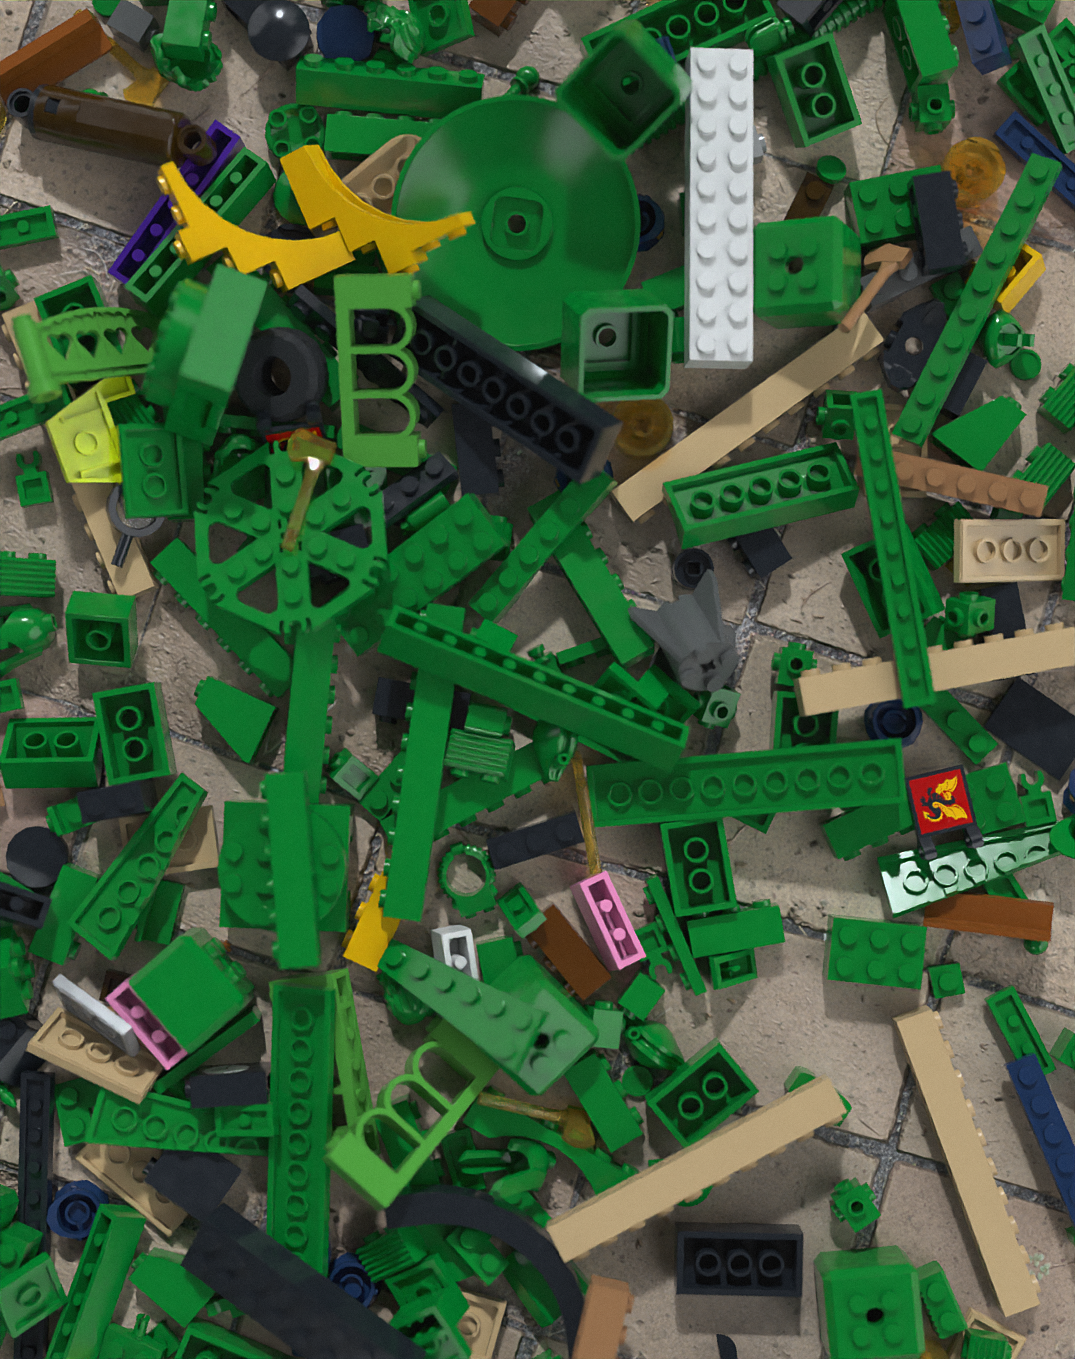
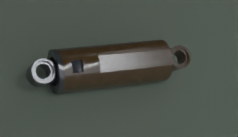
[7,84,217,169]

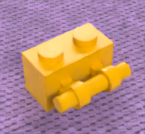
[964,243,1046,313]

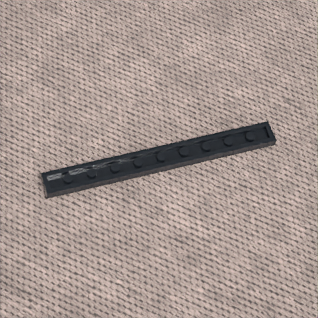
[13,1070,55,1359]

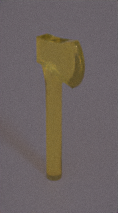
[73,9,170,106]
[281,427,337,551]
[572,751,602,874]
[477,1092,596,1149]

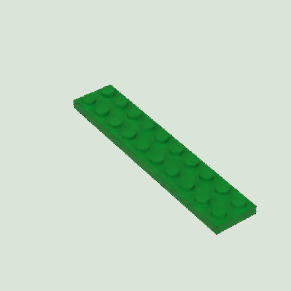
[586,738,907,828]
[266,981,336,1279]

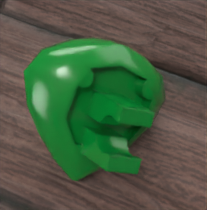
[979,309,1035,369]

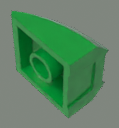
[502,1232,589,1328]

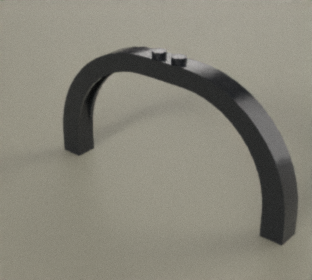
[384,1184,585,1359]

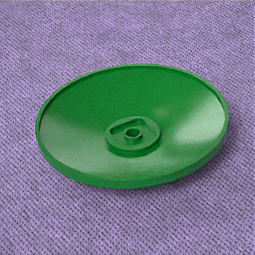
[391,95,641,351]

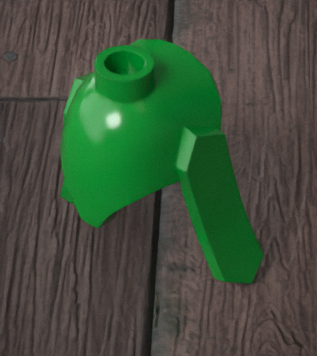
[0,603,58,678]
[458,1138,556,1199]

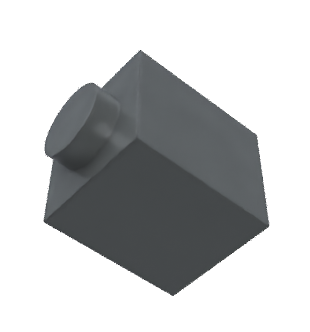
[107,0,160,53]

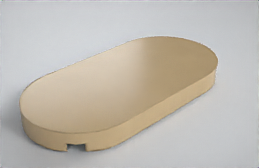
[337,134,421,229]

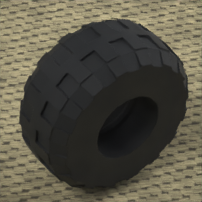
[234,327,329,422]

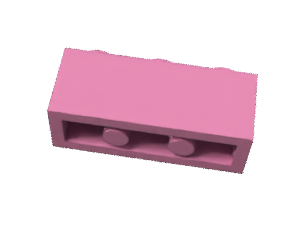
[569,870,646,971]
[105,971,188,1070]

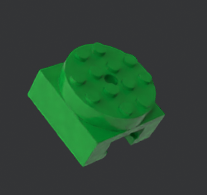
[140,264,267,446]
[218,799,355,932]

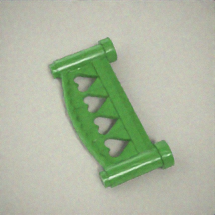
[12,307,168,403]

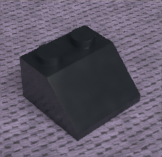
[0,1012,47,1089]

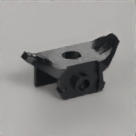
[877,298,946,393]

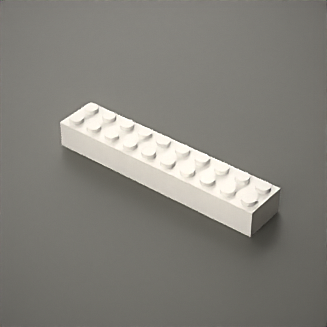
[684,48,753,369]

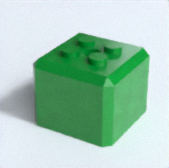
[556,20,692,161]
[753,216,861,329]
[560,289,674,402]
[128,927,255,1054]
[475,955,599,1096]
[813,1245,925,1359]

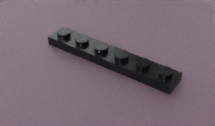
[285,284,444,428]

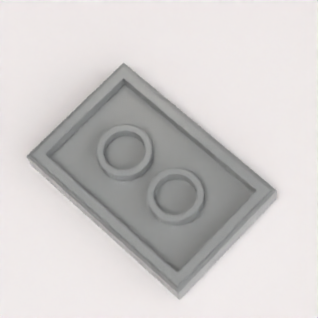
[53,974,141,1057]

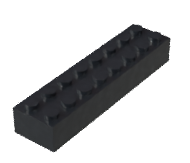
[388,295,623,484]
[180,1202,427,1359]

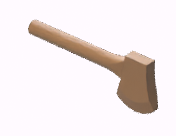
[838,242,913,333]

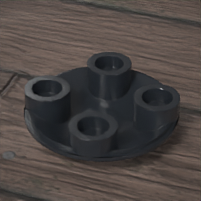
[247,0,310,62]

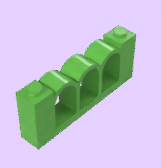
[334,273,427,467]
[269,968,381,1156]
[321,1015,500,1211]

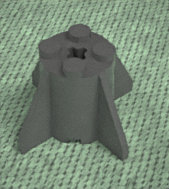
[628,570,739,692]

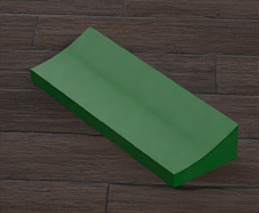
[662,442,860,550]

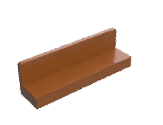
[0,8,113,106]
[923,892,1054,942]

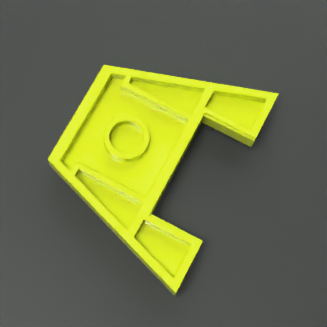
[45,376,136,483]

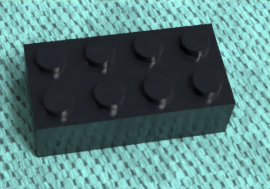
[674,1222,804,1297]

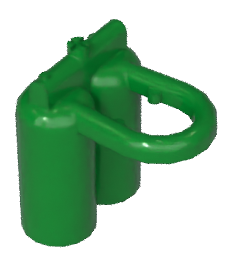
[400,491,451,539]

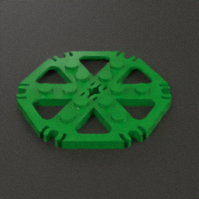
[194,439,388,637]

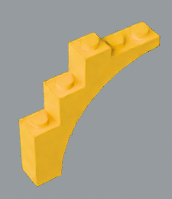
[279,144,475,273]
[156,161,355,293]

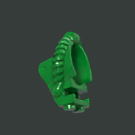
[437,841,498,920]

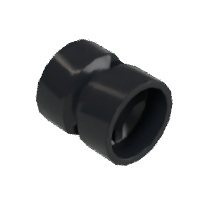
[354,308,391,344]
[671,548,714,591]

